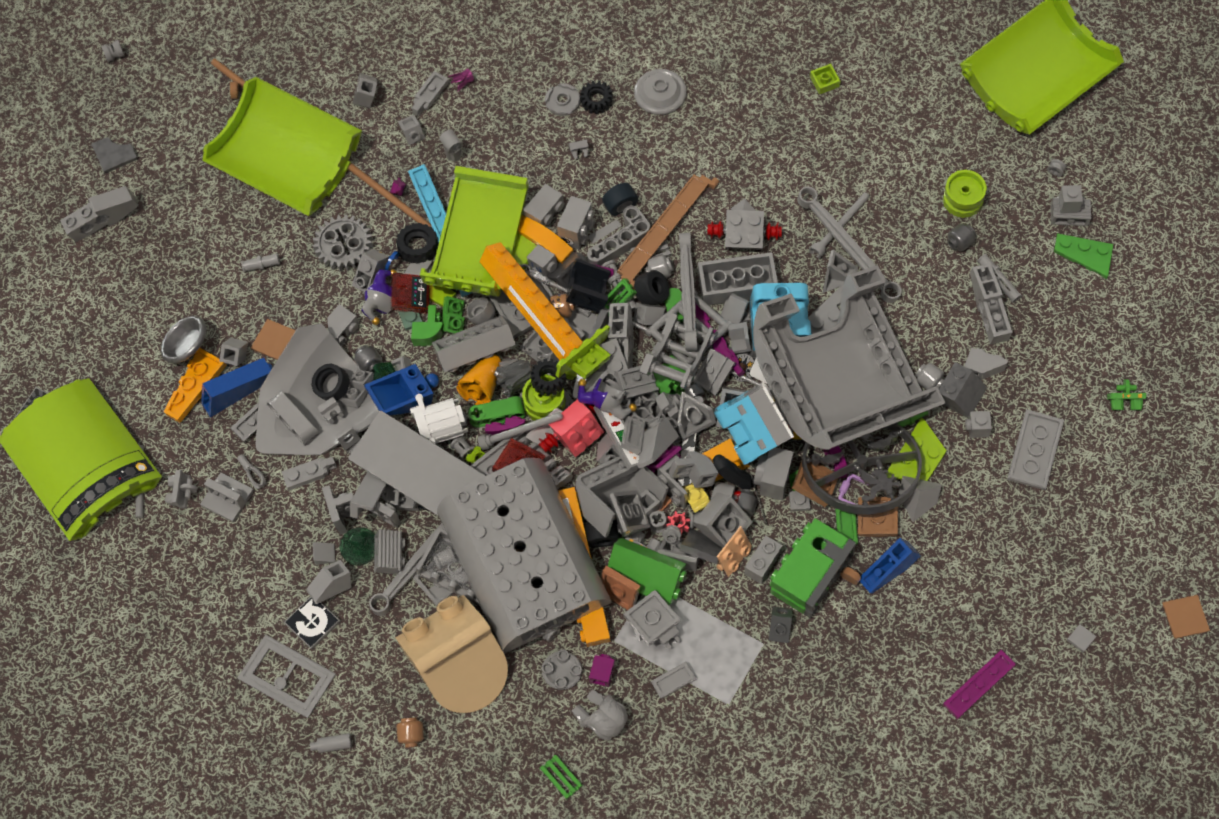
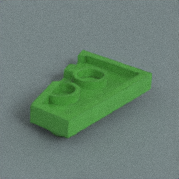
[1054,233,1113,279]

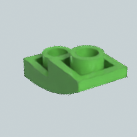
[443,296,465,334]

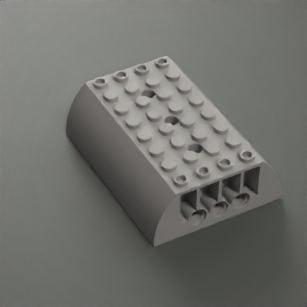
[437,458,612,654]

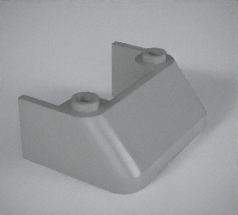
[575,456,669,537]

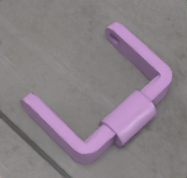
[838,474,869,504]

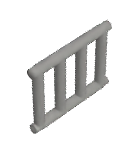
[645,289,733,364]

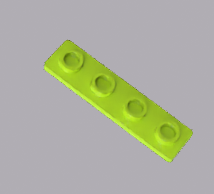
[555,325,611,379]

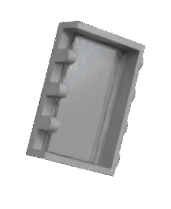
[416,527,480,606]

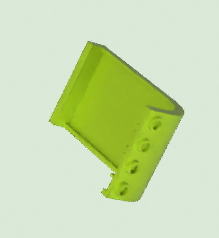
[420,166,529,297]

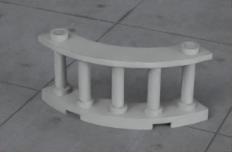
[639,312,716,389]

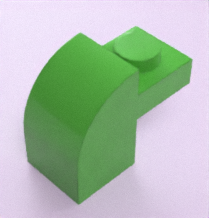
[411,305,444,346]

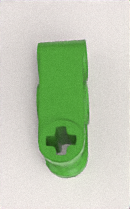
[468,396,525,428]

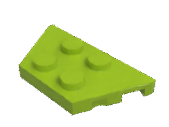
[885,418,946,481]

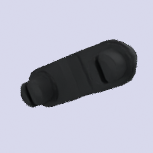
[713,454,752,489]

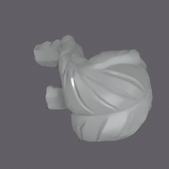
[572,689,628,741]

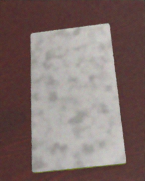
[615,594,763,705]

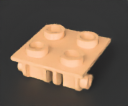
[716,526,752,577]

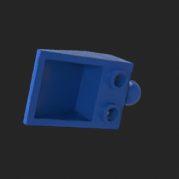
[364,364,439,415]

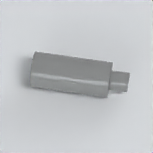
[310,733,352,753]

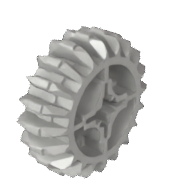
[621,391,667,429]

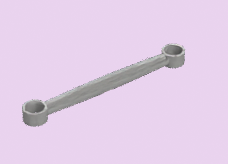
[797,186,902,303]
[679,232,697,351]
[369,523,444,616]

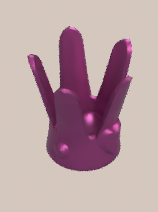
[448,68,475,91]

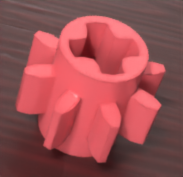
[666,511,690,537]

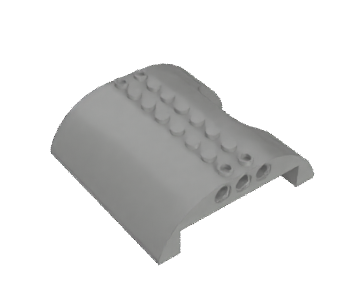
[753,265,945,449]

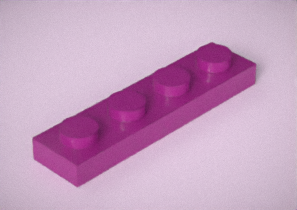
[943,650,1016,720]

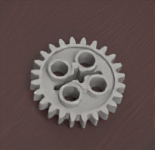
[313,214,373,271]

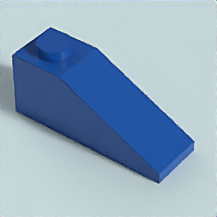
[860,538,921,594]

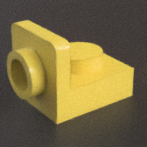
[682,481,710,513]

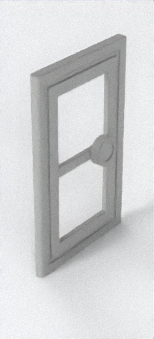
[237,635,336,718]

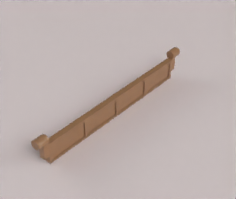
[617,174,719,290]

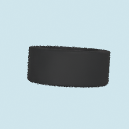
[311,363,350,401]

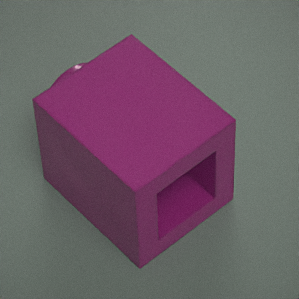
[589,654,615,687]

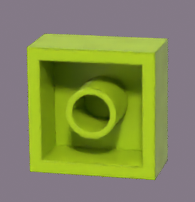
[810,64,840,95]

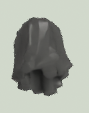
[494,360,533,397]

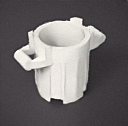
[410,394,468,445]

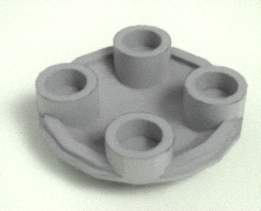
[542,649,582,690]

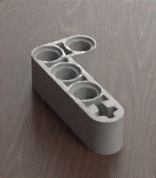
[587,205,650,266]

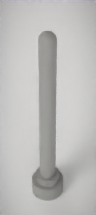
[809,193,869,259]
[478,413,563,450]

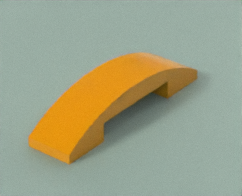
[518,215,573,264]

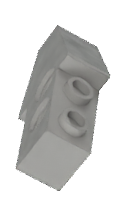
[60,186,139,242]
[970,263,1012,344]
[608,303,634,369]

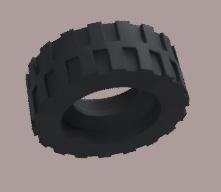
[396,223,438,264]

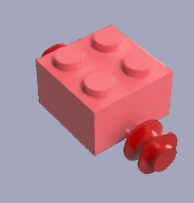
[538,399,604,458]

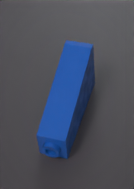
[201,358,272,418]

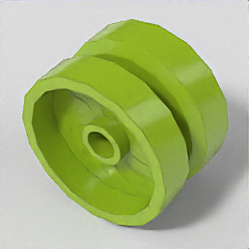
[943,170,987,218]
[522,374,566,421]

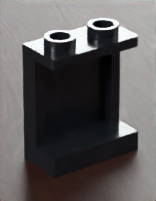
[566,259,611,313]

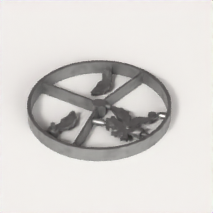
[802,423,922,514]

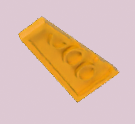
[164,348,227,423]

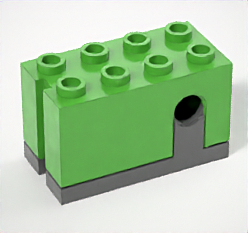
[769,518,856,619]

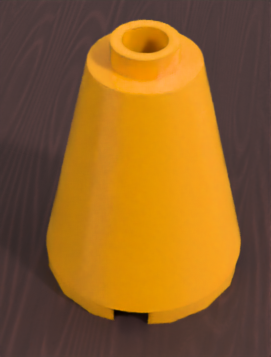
[456,354,501,405]

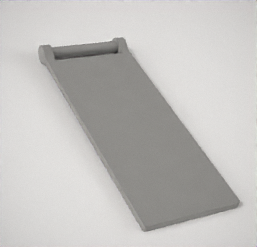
[348,411,485,516]

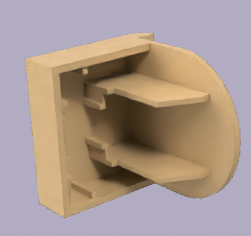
[396,595,508,713]

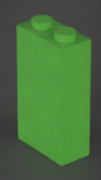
[608,538,687,605]

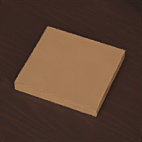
[251,319,296,360]
[1162,595,1210,639]

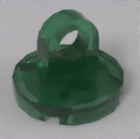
[339,527,375,566]

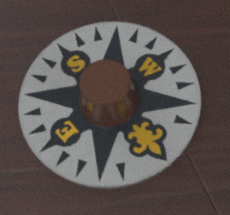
[732,354,755,382]

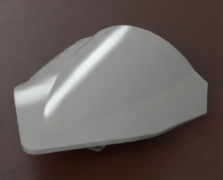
[256,323,379,455]

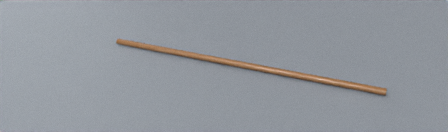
[211,59,432,227]

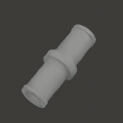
[241,253,280,272]

